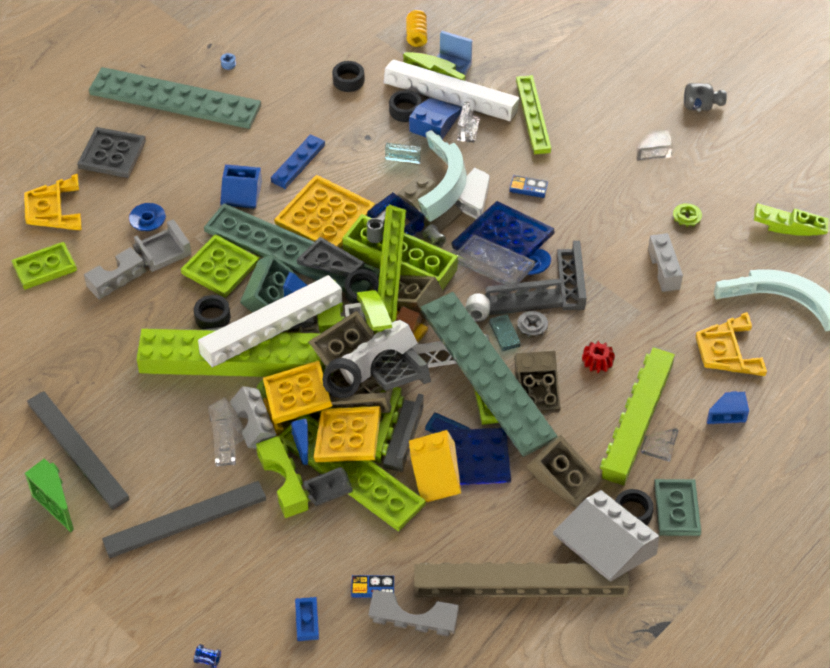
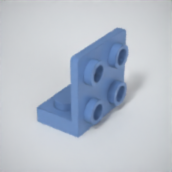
[437,31,473,75]

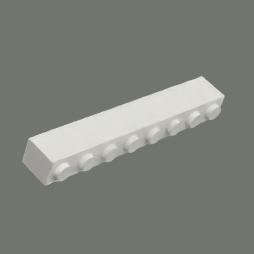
[384,60,519,121]
[198,275,342,367]

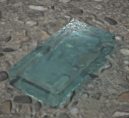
[385,143,421,164]
[489,314,521,351]

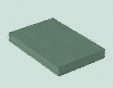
[654,479,701,536]

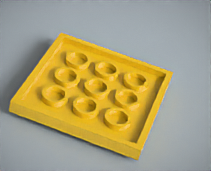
[274,175,375,248]

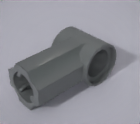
[367,210,386,243]

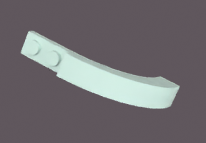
[418,130,467,222]
[714,270,830,331]

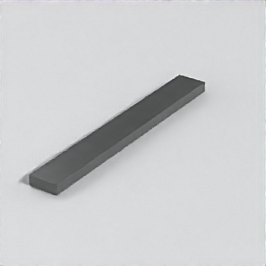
[27,391,130,510]
[102,481,266,559]

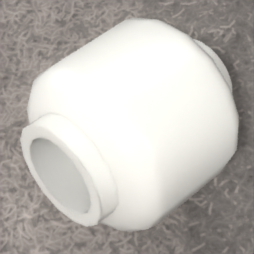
[465,294,491,322]

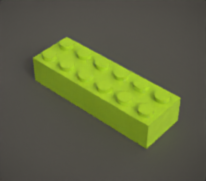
[342,214,458,290]

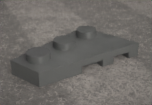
[297,237,364,277]

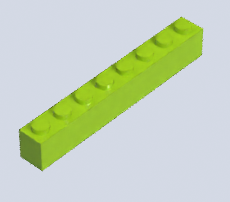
[600,347,675,486]

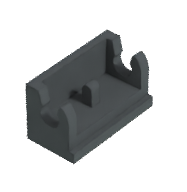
[303,467,353,506]

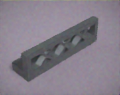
[557,241,587,310]
[485,279,563,316]
[383,393,424,472]

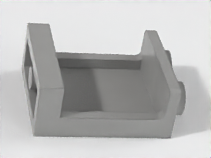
[133,219,192,272]

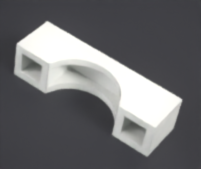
[340,320,418,385]

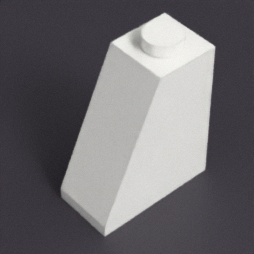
[454,168,489,221]

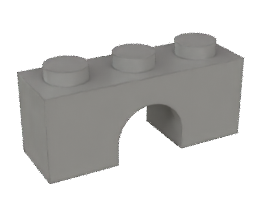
[648,233,683,292]
[84,247,146,299]
[230,386,277,449]

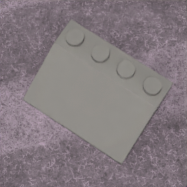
[553,490,659,582]

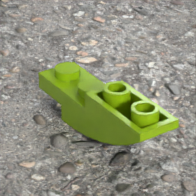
[403,52,465,81]
[754,203,829,236]

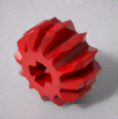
[582,340,615,374]

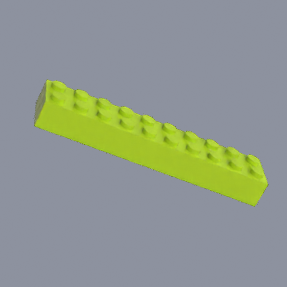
[136,329,333,377]

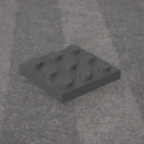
[77,127,146,178]

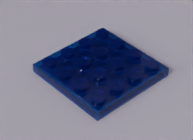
[451,201,555,277]

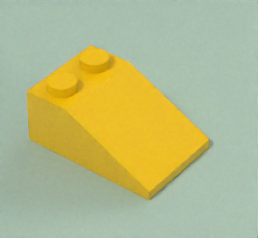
[409,430,461,503]

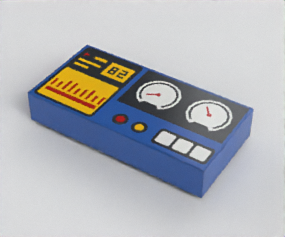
[509,175,548,198]
[351,575,394,598]

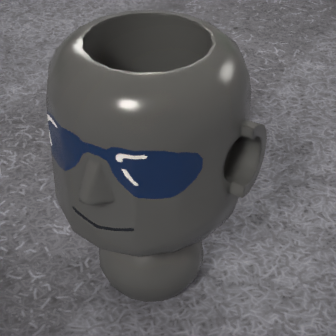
[684,83,727,112]

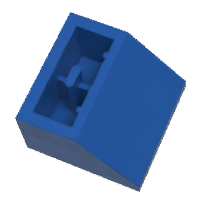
[220,164,262,209]

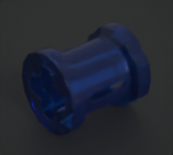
[193,644,221,668]

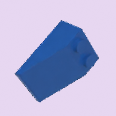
[409,98,463,140]

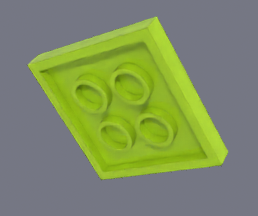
[181,234,259,298]

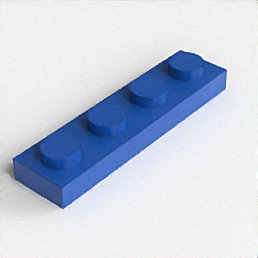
[271,134,325,189]

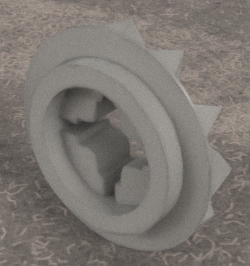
[518,311,548,337]

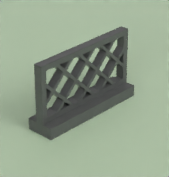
[370,348,431,391]

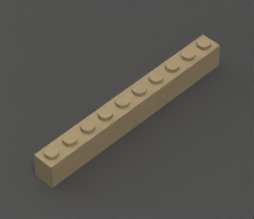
[414,562,629,597]

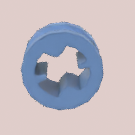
[220,53,236,70]

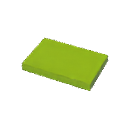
[11,242,77,290]

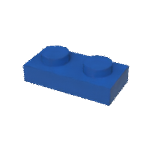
[295,597,319,641]

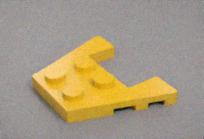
[24,174,82,231]
[695,312,767,376]

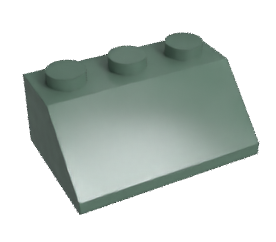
[240,254,299,313]

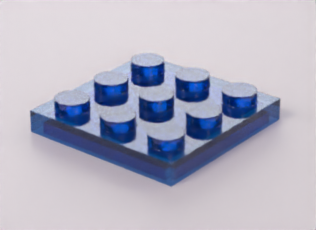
[447,428,511,485]

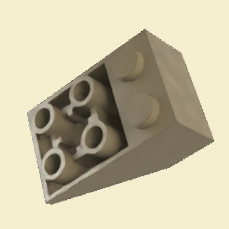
[514,351,561,410]

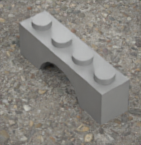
[368,590,459,636]

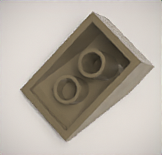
[398,173,462,233]
[397,275,444,319]
[309,311,375,374]
[526,435,602,507]

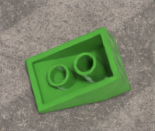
[25,458,74,532]

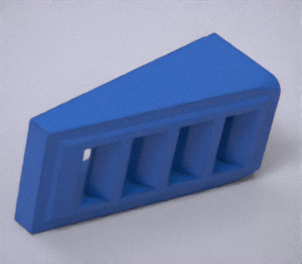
[291,419,308,465]

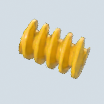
[406,10,427,47]

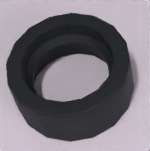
[332,61,365,92]
[389,90,422,122]
[344,269,379,304]
[193,295,231,329]
[322,358,362,398]
[615,489,654,526]

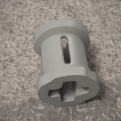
[423,224,446,248]

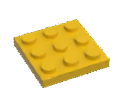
[263,361,332,424]
[314,406,381,462]

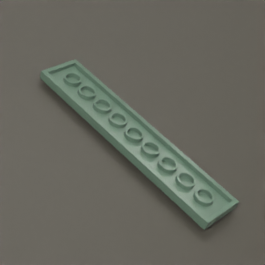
[89,67,261,129]
[204,203,380,294]
[420,292,557,457]

